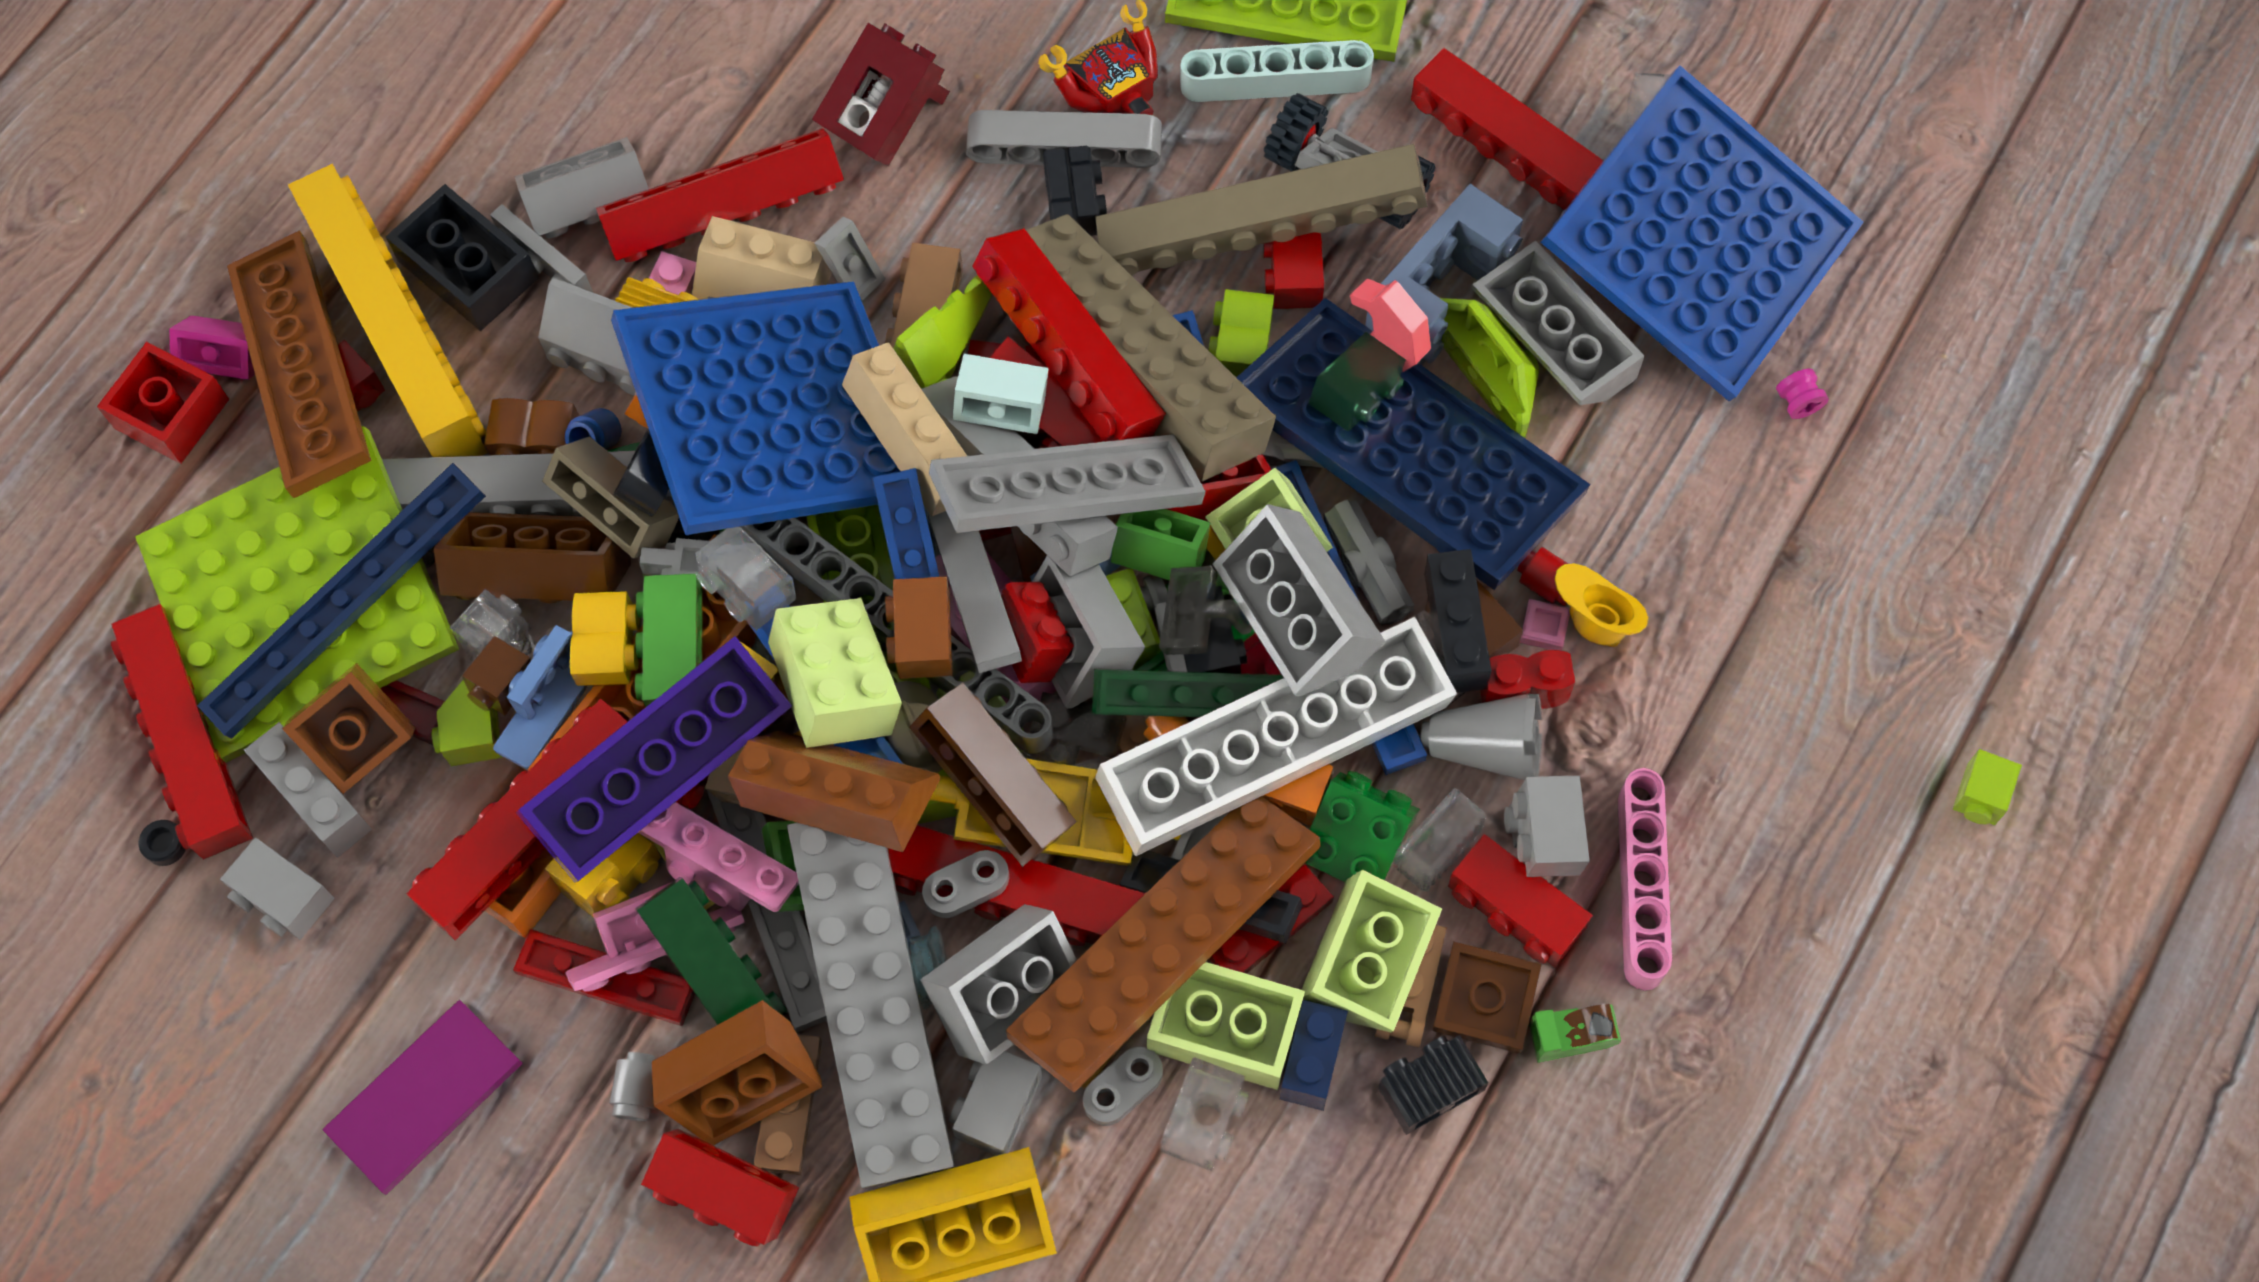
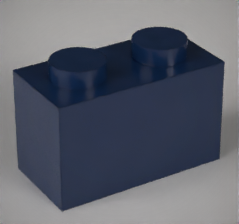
[1279,1000,1348,1111]

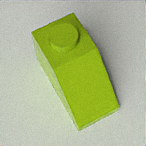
[432,680,503,767]

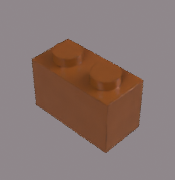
[885,576,953,679]

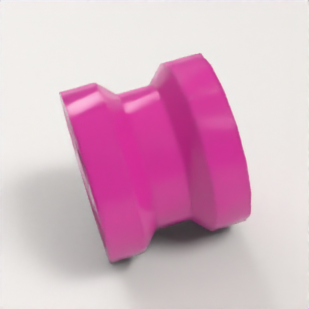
[1776,368,1829,419]

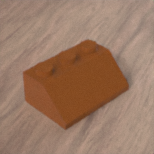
[652,1000,823,1146]

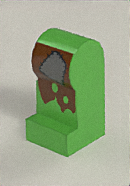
[1529,1004,1621,1063]

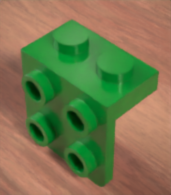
[1305,771,1420,882]

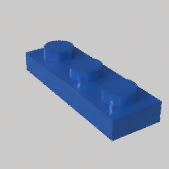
[872,468,939,579]

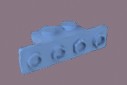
[493,625,588,770]

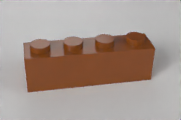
[728,731,941,852]

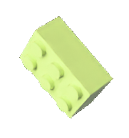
[768,598,902,748]
[1147,962,1305,1090]

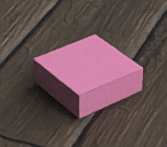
[1520,599,1570,651]

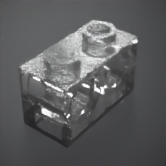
[450,589,536,661]

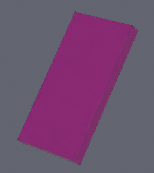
[322,999,523,1195]

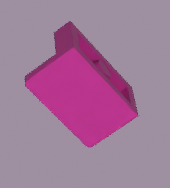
[169,316,255,380]

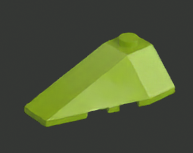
[893,274,993,389]

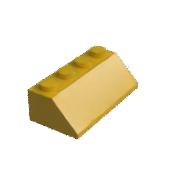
[849,1147,1057,1282]

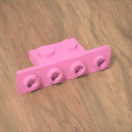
[638,802,799,912]
[565,882,745,991]

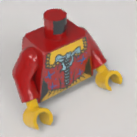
[1038,0,1158,115]

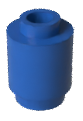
[565,408,622,450]

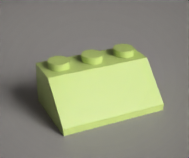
[1301,870,1442,1032]

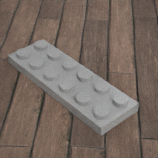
[929,434,1206,533]

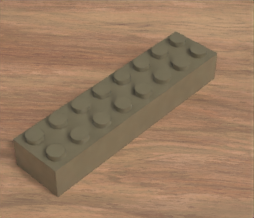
[1026,214,1276,482]

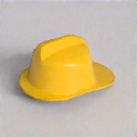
[1554,563,1648,647]

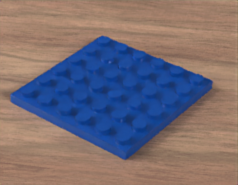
[1540,65,1864,401]
[611,281,900,535]

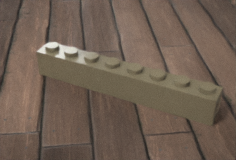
[1095,144,1428,276]

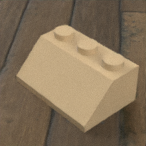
[692,216,831,300]

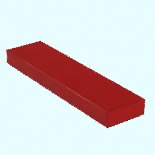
[513,929,695,1026]

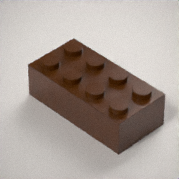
[434,512,631,604]

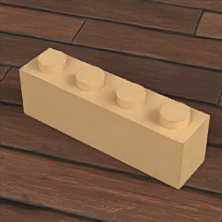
[842,342,967,517]

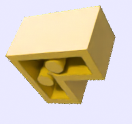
[545,833,661,918]

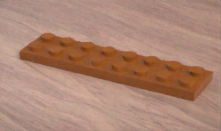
[227,230,371,498]
[1005,796,1321,1093]

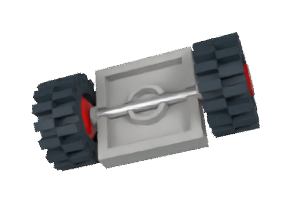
[1264,93,1436,229]

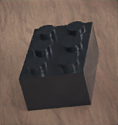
[385,184,539,331]

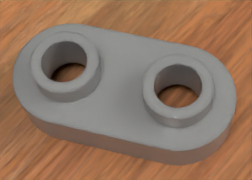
[922,850,1009,918]
[1083,1047,1163,1126]

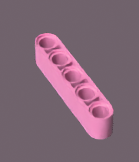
[1618,768,1672,991]

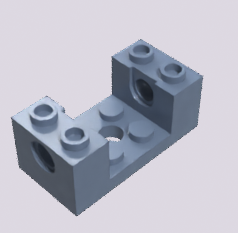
[1365,184,1523,365]

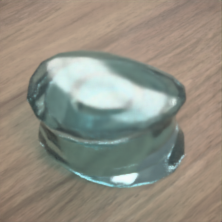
[910,926,947,1010]

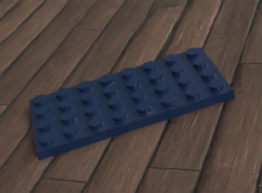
[1236,298,1591,590]

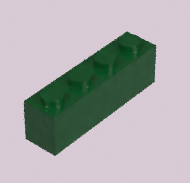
[635,877,788,1025]

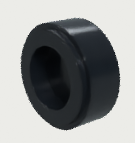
[138,820,186,866]

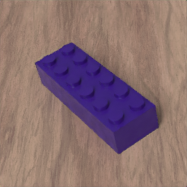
[516,636,792,883]

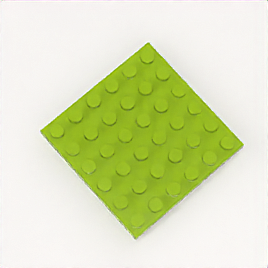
[135,426,459,763]

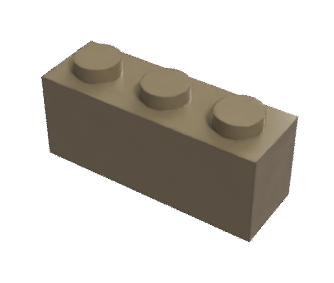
[542,436,679,558]

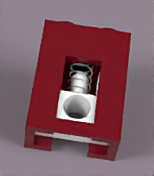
[812,22,950,166]

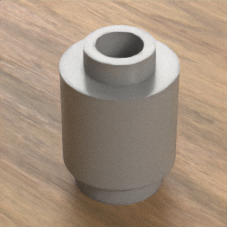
[609,1052,656,1122]

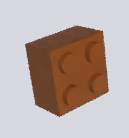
[282,663,416,794]

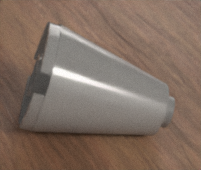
[1421,694,1542,780]

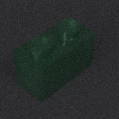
[1309,332,1406,432]

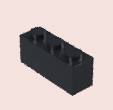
[1424,549,1491,693]

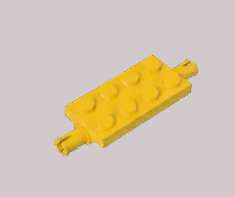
[930,758,1181,866]

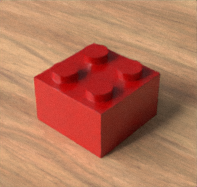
[97,341,230,464]

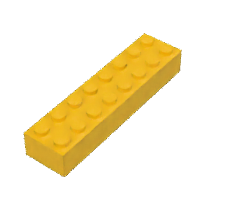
[288,163,488,457]

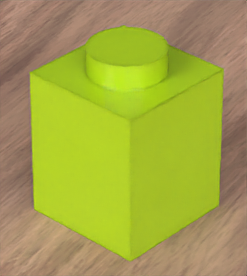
[1953,749,2022,825]

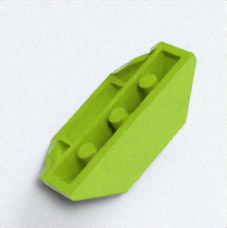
[1440,298,1539,438]

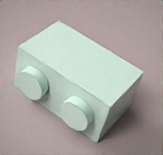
[953,354,1049,434]

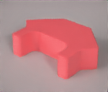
[1350,279,1431,378]

